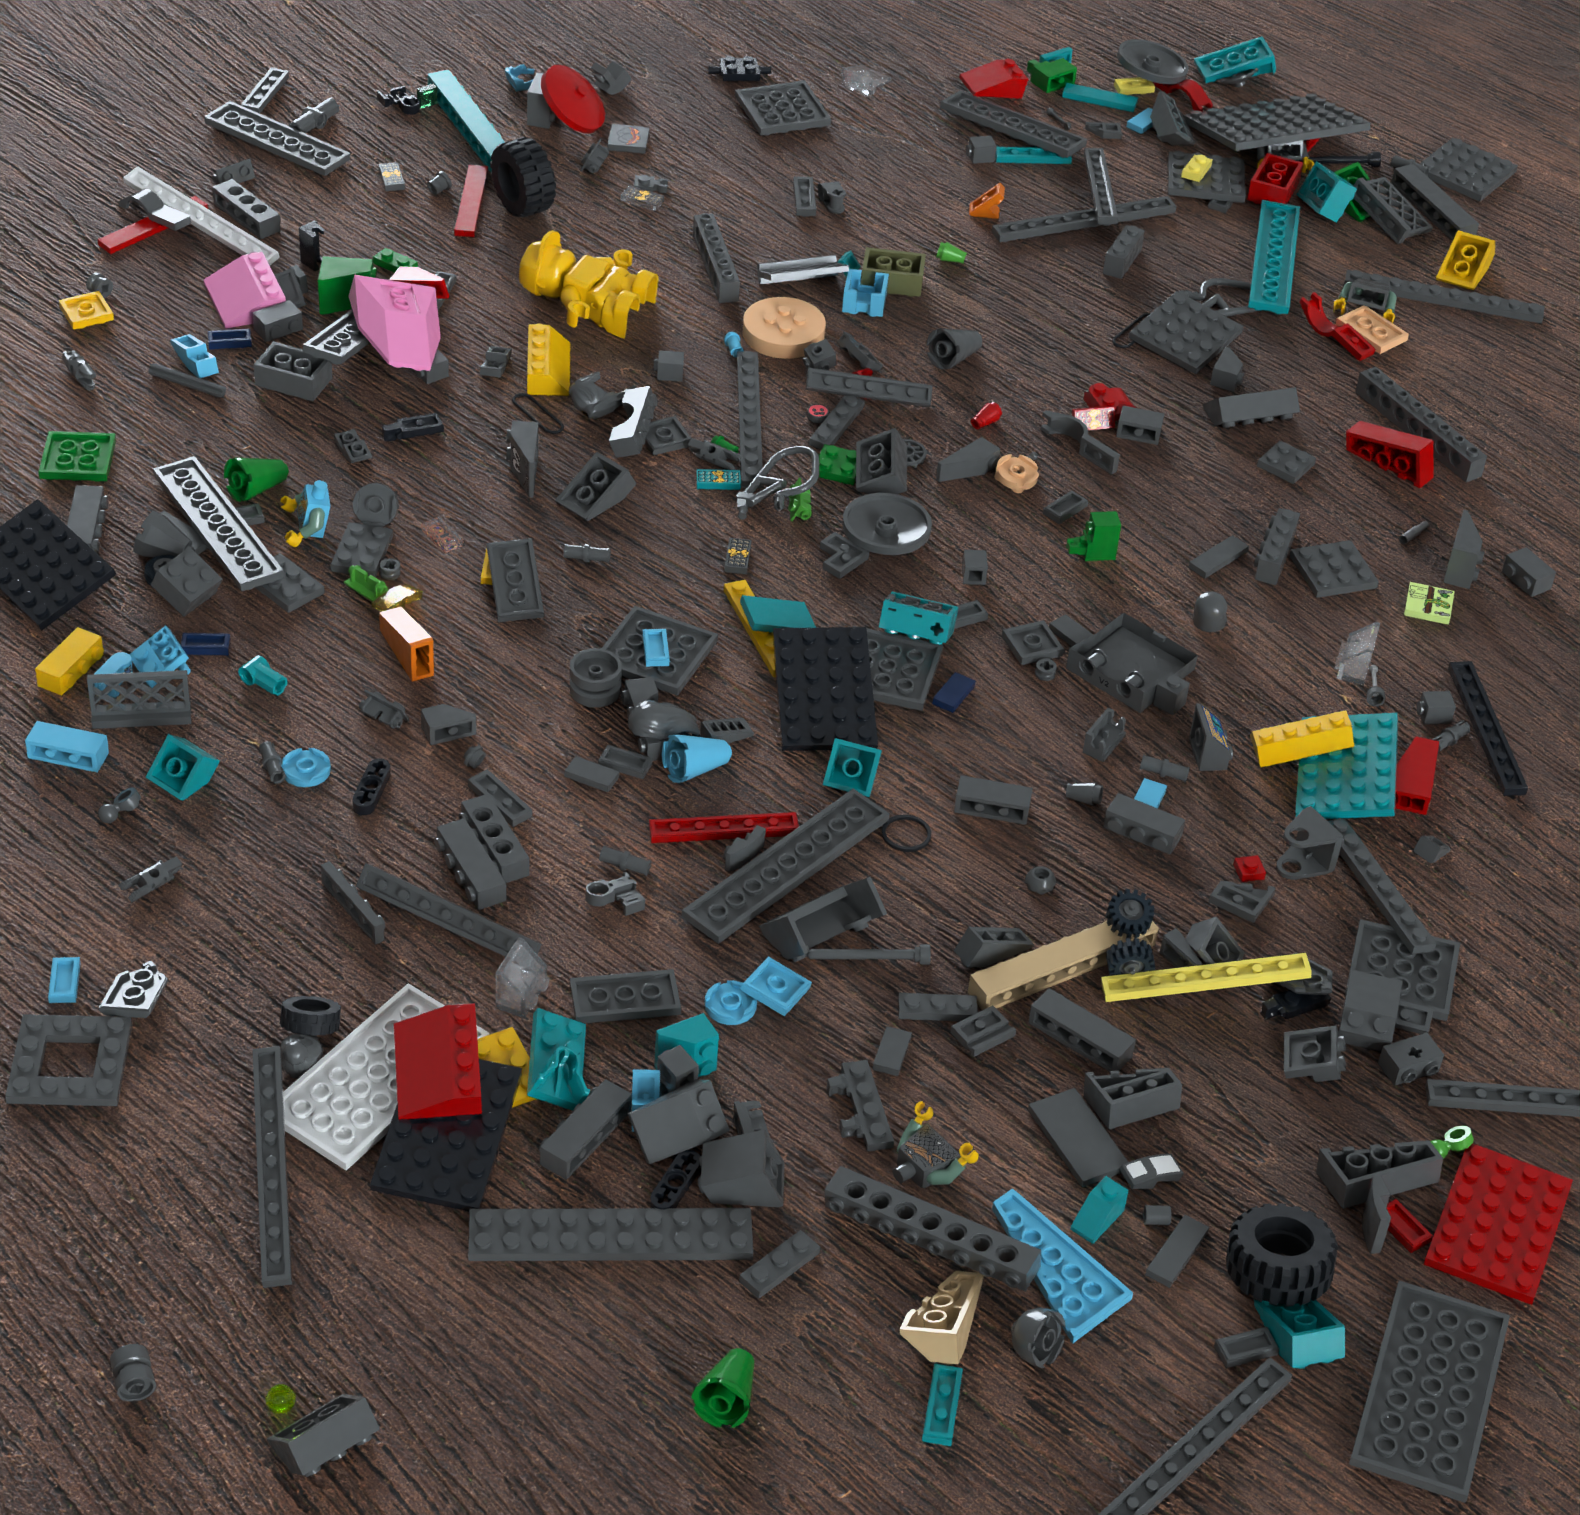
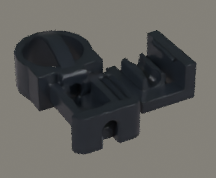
[377,86,420,115]

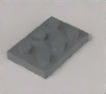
[331,522,393,578]
[255,553,325,613]

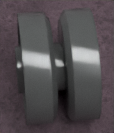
[570,648,622,708]

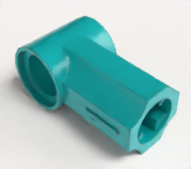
[238,655,287,696]

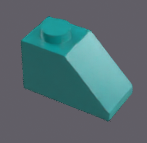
[1070,1176,1129,1244]

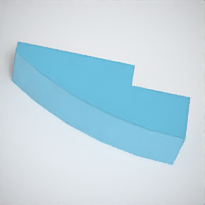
[170,334,219,378]

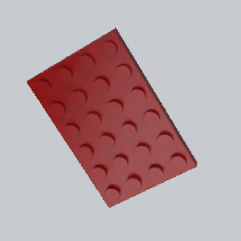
[1423,1144,1573,1305]

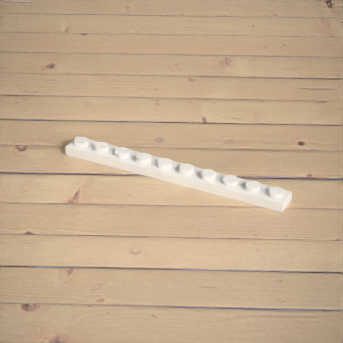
[123,166,280,266]

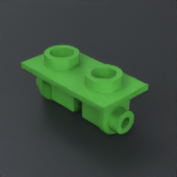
[788,478,812,521]
[344,565,393,604]

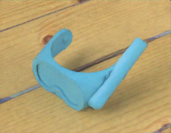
[505,64,535,92]

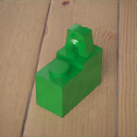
[1027,58,1077,93]
[1066,511,1121,561]

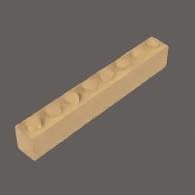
[968,921,1159,1010]

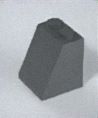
[698,1129,785,1207]

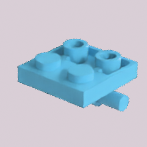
[129,625,191,688]

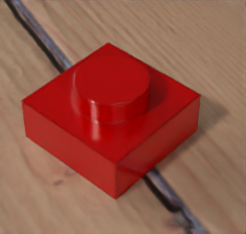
[1233,855,1266,882]

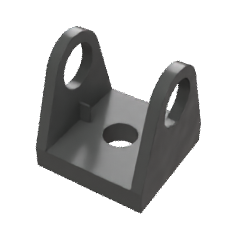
[1276,806,1344,880]

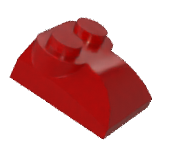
[1084,383,1136,421]

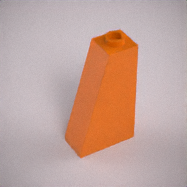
[379,607,434,682]

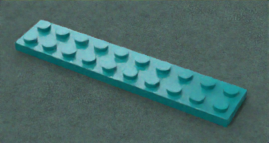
[1248,200,1300,314]

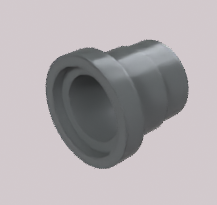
[427,171,452,195]

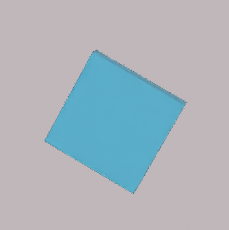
[741,956,812,1016]

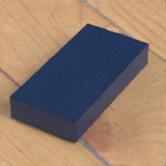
[208,329,252,350]
[181,633,231,656]
[932,672,976,713]

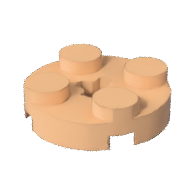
[995,454,1039,493]

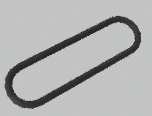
[1112,313,1151,348]
[512,393,564,434]

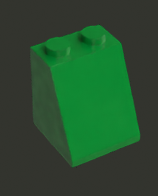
[318,256,377,315]

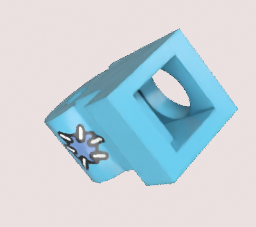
[94,652,133,698]

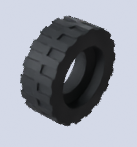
[280,996,341,1036]

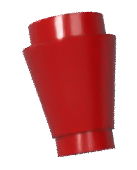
[971,402,1002,430]

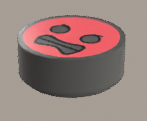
[807,404,829,423]

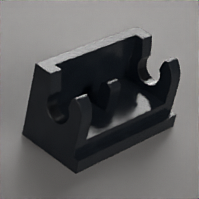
[299,220,324,272]

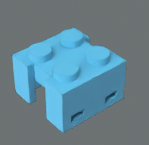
[842,269,889,317]

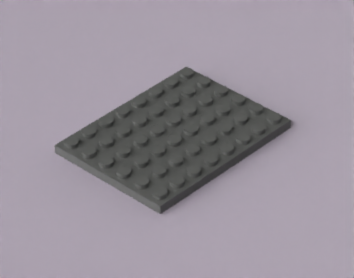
[1184,94,1371,151]

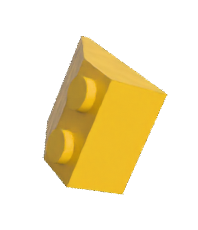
[1436,230,1495,291]

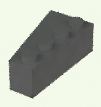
[1316,1140,1443,1209]

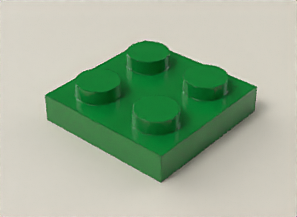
[819,444,856,485]

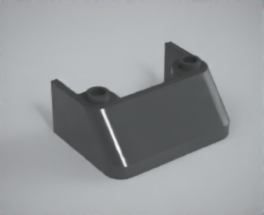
[759,876,887,963]

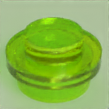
[265,1384,296,1414]

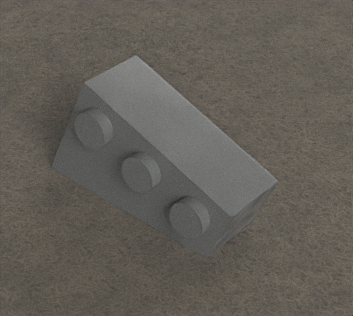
[1083,1068,1182,1129]

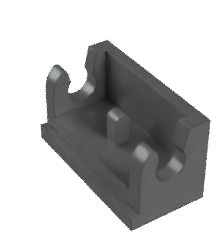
[1082,708,1126,762]
[733,1100,774,1144]

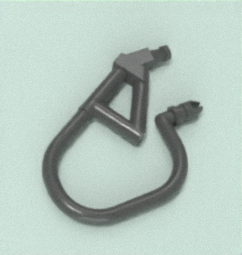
[1185,278,1258,317]
[736,446,819,520]

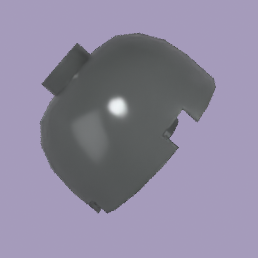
[1011,1307,1066,1368]

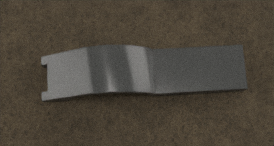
[118,189,191,231]
[1040,410,1120,475]

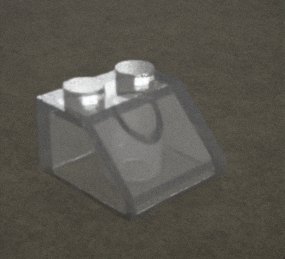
[1334,622,1381,686]
[496,937,550,1018]

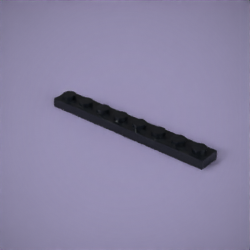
[1448,661,1528,796]

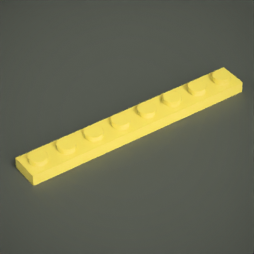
[1101,953,1312,1002]

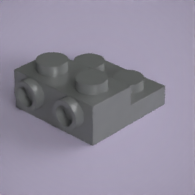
[1284,1026,1346,1082]

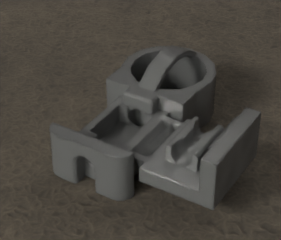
[585,872,645,916]

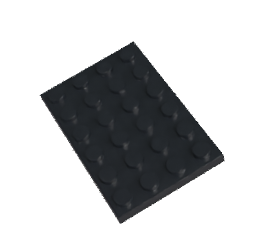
[0,499,117,631]
[772,627,878,751]
[370,1059,522,1212]

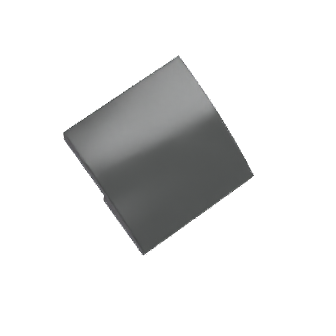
[1362,1173,1391,1254]

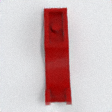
[1153,79,1213,112]
[1299,292,1376,361]

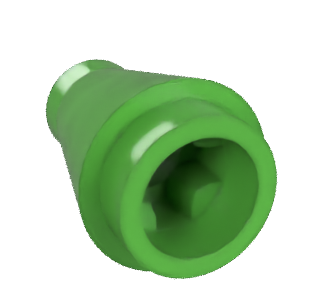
[936,242,967,264]

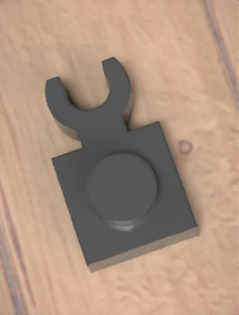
[634,175,668,194]

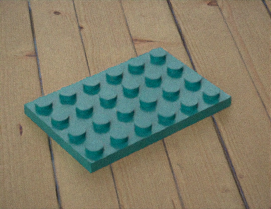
[1295,713,1398,819]

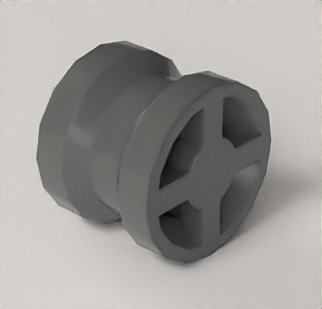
[86,273,113,298]

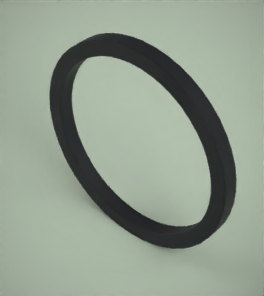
[882,814,931,852]

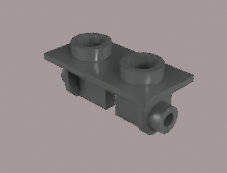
[580,138,609,173]
[212,158,255,184]
[359,689,409,729]

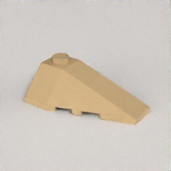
[900,1271,984,1365]

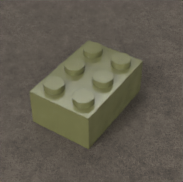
[861,247,926,297]

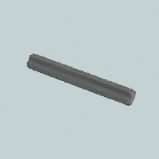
[149,363,226,398]

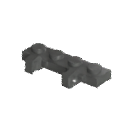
[826,1060,894,1152]

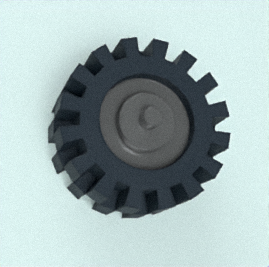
[1106,889,1155,939]
[1106,938,1155,976]

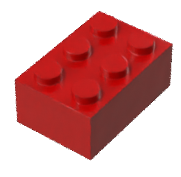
[1247,153,1303,204]

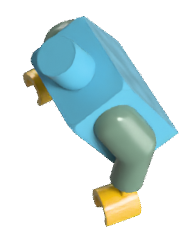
[280,480,330,547]

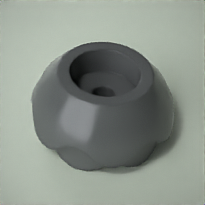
[1025,866,1056,895]

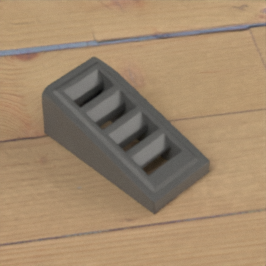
[700,718,754,744]
[1160,928,1202,968]

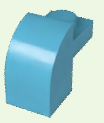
[631,1070,660,1131]

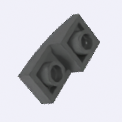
[334,429,372,463]
[723,825,766,872]

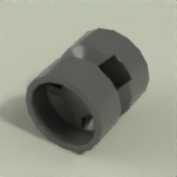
[110,1344,156,1402]

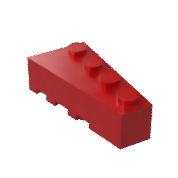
[1346,421,1434,488]

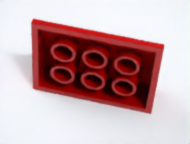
[394,1003,482,1120]

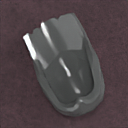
[628,700,700,739]

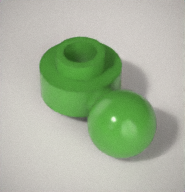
[1430,1126,1474,1159]

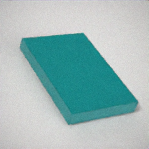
[740,595,816,633]

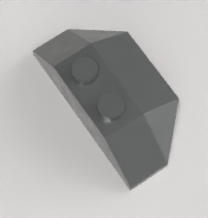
[1150,91,1195,146]

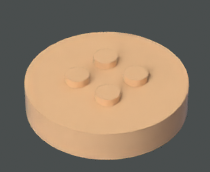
[743,297,826,359]

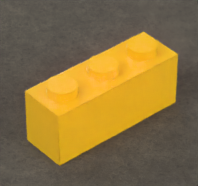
[35,627,104,696]

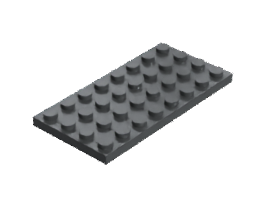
[1349,1280,1510,1503]

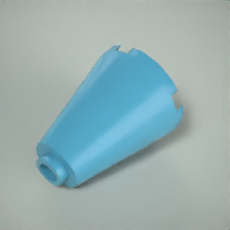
[662,734,732,783]

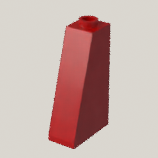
[1395,736,1439,815]

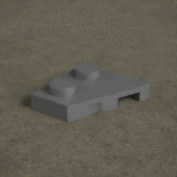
[1209,881,1276,923]

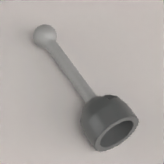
[1366,665,1386,707]

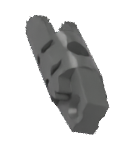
[62,350,96,391]
[688,438,742,470]
[118,857,182,903]

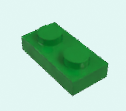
[373,248,418,273]

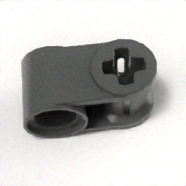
[818,181,846,214]

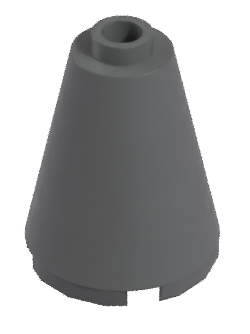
[926,328,982,369]

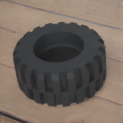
[490,137,556,218]
[1226,1203,1338,1307]

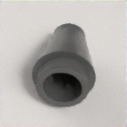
[1066,782,1103,806]

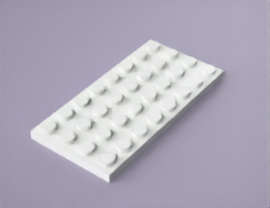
[283,983,490,1170]

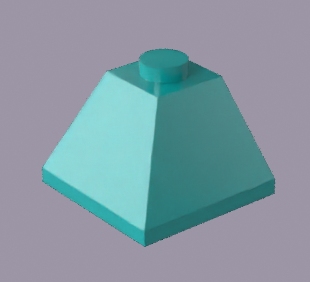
[823,738,882,797]

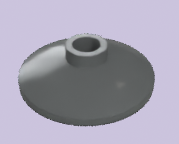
[1220,69,1256,87]

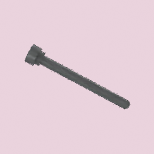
[807,944,931,965]

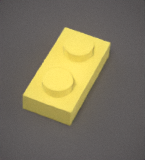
[1114,77,1155,95]
[1181,155,1213,182]

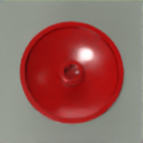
[541,65,605,133]

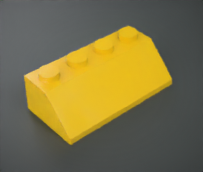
[527,324,570,396]
[1250,710,1354,768]

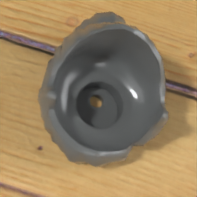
[280,1033,323,1079]

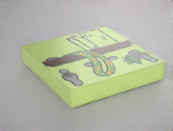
[1404,582,1455,625]

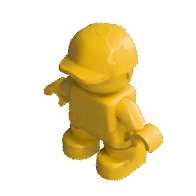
[519,230,658,339]

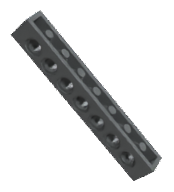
[1355,367,1487,482]
[825,1166,1041,1292]

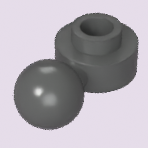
[98,787,141,823]

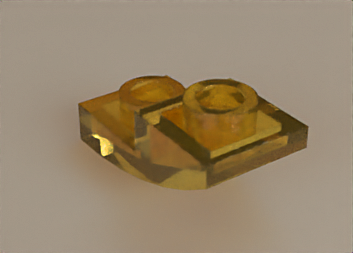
[371,584,423,612]

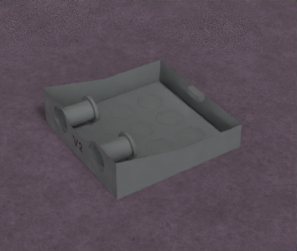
[1066,613,1198,713]

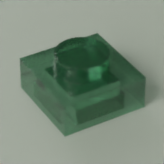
[417,84,437,109]

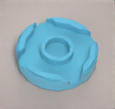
[281,748,331,787]
[705,980,757,1025]

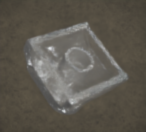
[841,64,892,97]

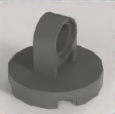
[353,483,399,527]

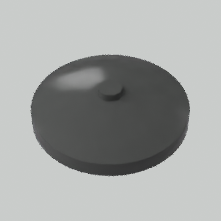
[1117,39,1189,84]
[842,493,932,555]

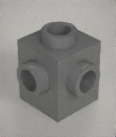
[803,339,837,370]

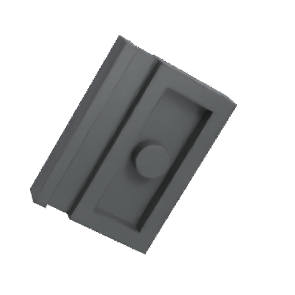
[950,1005,1016,1057]

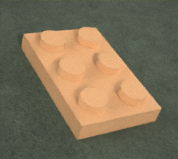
[1336,305,1409,354]

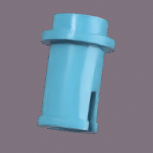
[724,332,744,357]

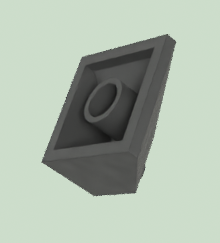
[1186,916,1245,965]

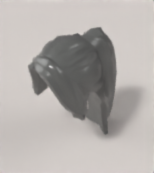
[569,371,636,419]

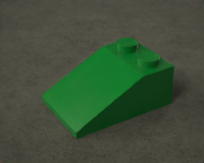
[1334,162,1380,222]

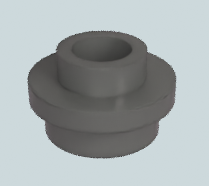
[464,745,486,769]

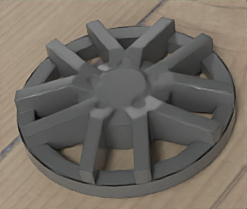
[903,439,927,468]

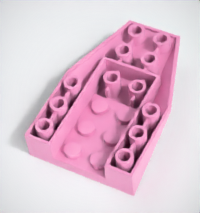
[349,275,441,371]

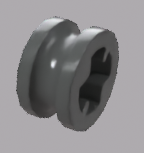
[380,558,400,580]
[1035,659,1057,681]

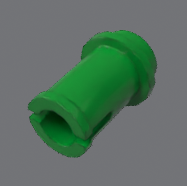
[711,435,739,453]

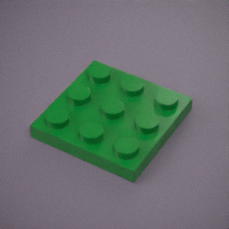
[38,431,116,482]

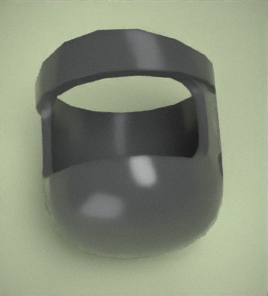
[1193,591,1228,632]

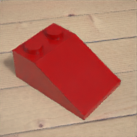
[959,59,1028,99]

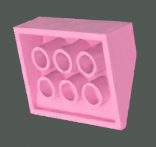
[203,252,286,329]

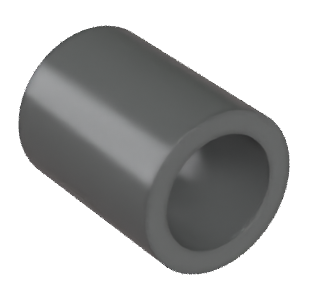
[1143,1205,1171,1225]

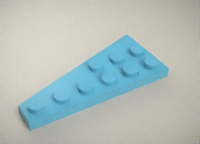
[992,1188,1133,1344]

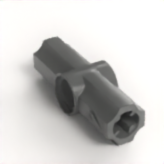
[289,98,339,134]

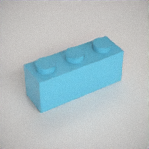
[25,721,109,773]

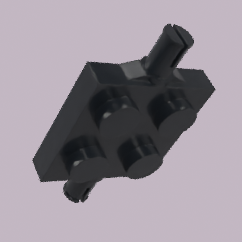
[708,56,771,81]

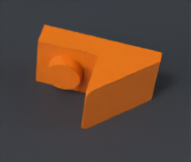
[969,183,1005,219]

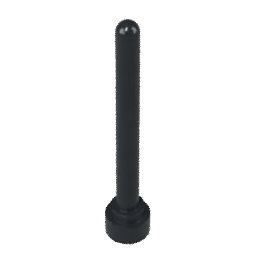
[1295,152,1381,167]

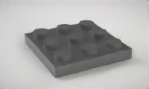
[1289,540,1379,598]

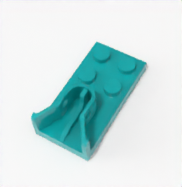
[1194,36,1276,83]
[527,1008,590,1111]

